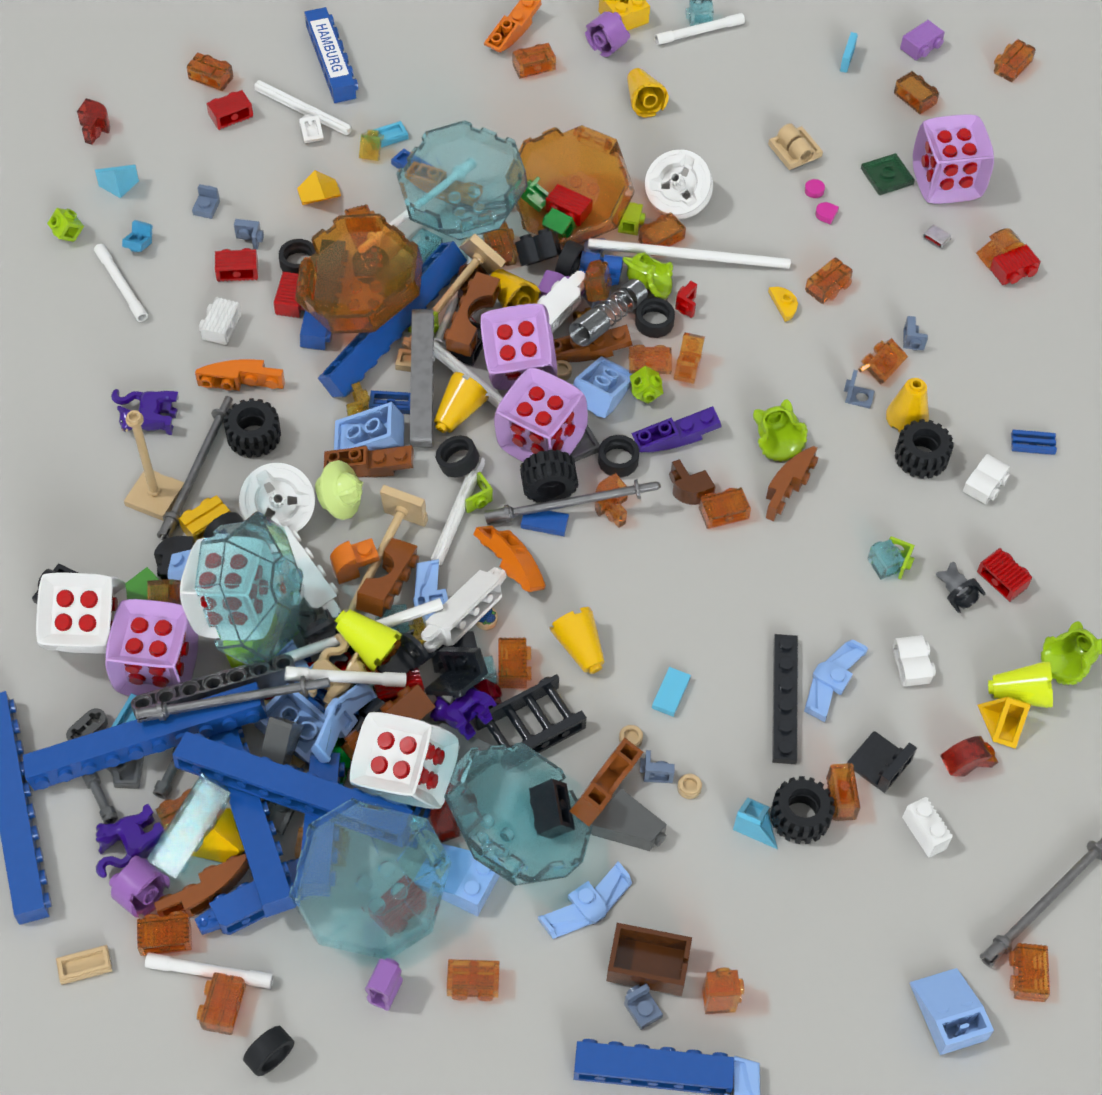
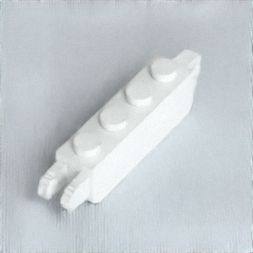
[537,270,587,333]
[263,517,341,621]
[421,567,506,653]

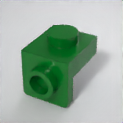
[521,176,549,212]

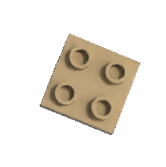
[768,123,823,170]

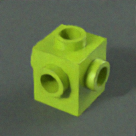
[47,208,84,242]
[630,366,664,404]

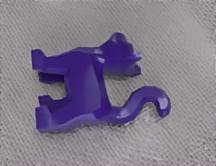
[111,389,179,435]
[430,686,497,740]
[96,804,171,878]

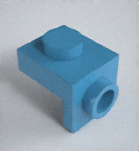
[122,220,153,252]

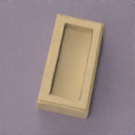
[56,945,113,985]

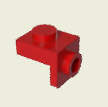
[675,281,697,318]

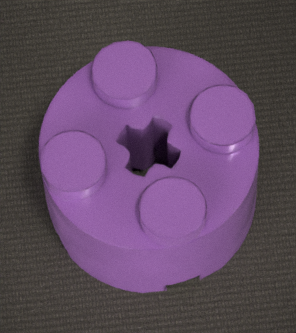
[585,11,630,57]
[109,856,170,918]

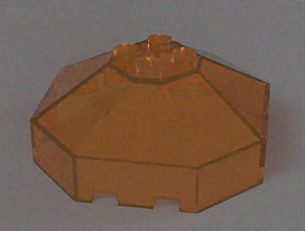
[506,125,635,249]
[295,213,423,334]

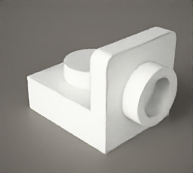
[299,114,324,143]

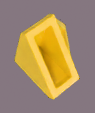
[297,170,341,205]
[977,697,1031,749]
[188,808,244,863]

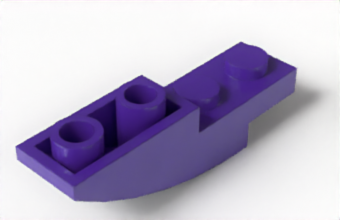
[631,406,722,452]

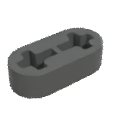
[66,708,108,740]

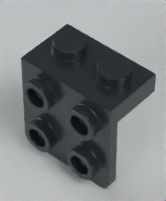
[425,646,488,698]

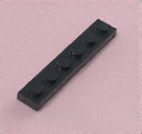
[772,634,798,764]

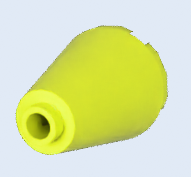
[335,609,402,672]
[988,661,1053,708]

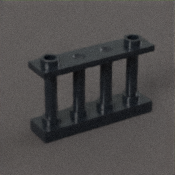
[475,674,587,772]

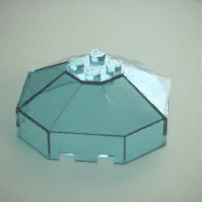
[396,120,528,240]
[195,511,305,664]
[444,743,592,886]
[289,798,451,959]

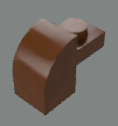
[669,459,716,505]

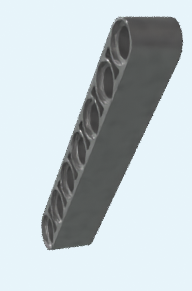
[410,309,434,447]
[131,654,296,719]

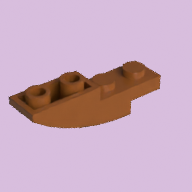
[553,324,633,362]
[323,445,414,477]
[766,446,819,521]
[154,854,250,920]

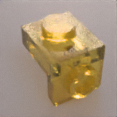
[346,382,370,417]

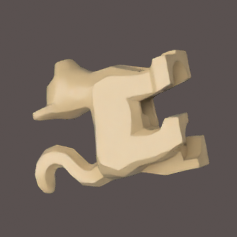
[299,634,368,709]

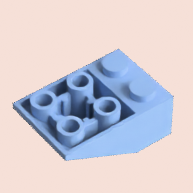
[909,968,994,1055]

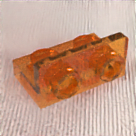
[858,338,908,384]
[628,345,672,374]

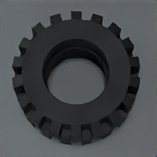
[224,398,281,458]
[895,419,954,479]
[520,450,579,503]
[770,776,835,844]

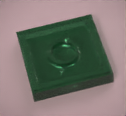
[861,153,915,196]

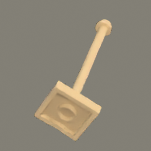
[401,234,506,350]
[124,410,184,521]
[342,485,428,612]

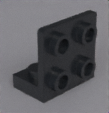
[847,731,917,793]

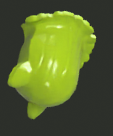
[622,252,673,299]
[753,399,808,462]
[1041,621,1102,685]

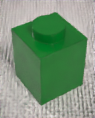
[542,208,576,243]

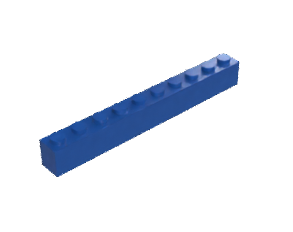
[318,241,467,397]
[23,682,268,791]
[0,691,52,925]
[209,726,297,918]
[172,731,414,848]

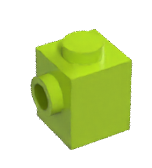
[618,201,646,236]

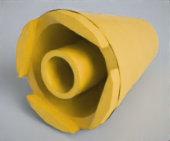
[627,68,669,118]
[490,269,541,308]
[434,372,489,433]
[886,378,929,433]
[549,607,605,674]

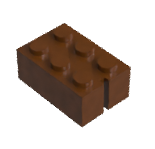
[606,923,692,996]

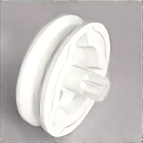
[645,150,713,219]
[239,463,315,537]

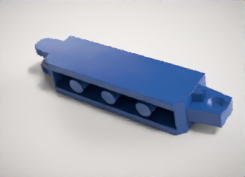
[195,857,306,935]

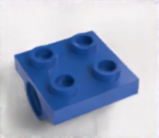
[579,251,623,286]

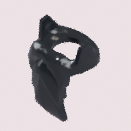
[936,562,986,613]
[297,609,348,664]
[377,629,437,674]

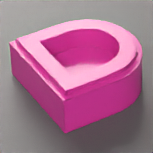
[815,202,839,225]

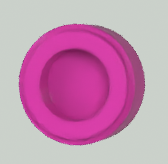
[805,179,825,198]

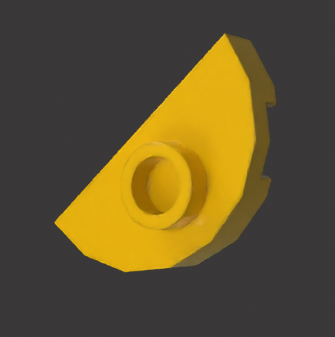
[768,287,798,322]

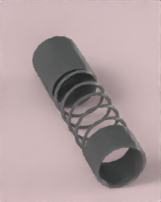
[569,279,648,346]

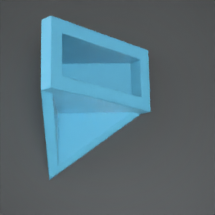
[95,165,139,198]
[733,798,778,850]

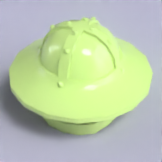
[315,460,363,520]

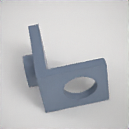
[844,370,875,409]

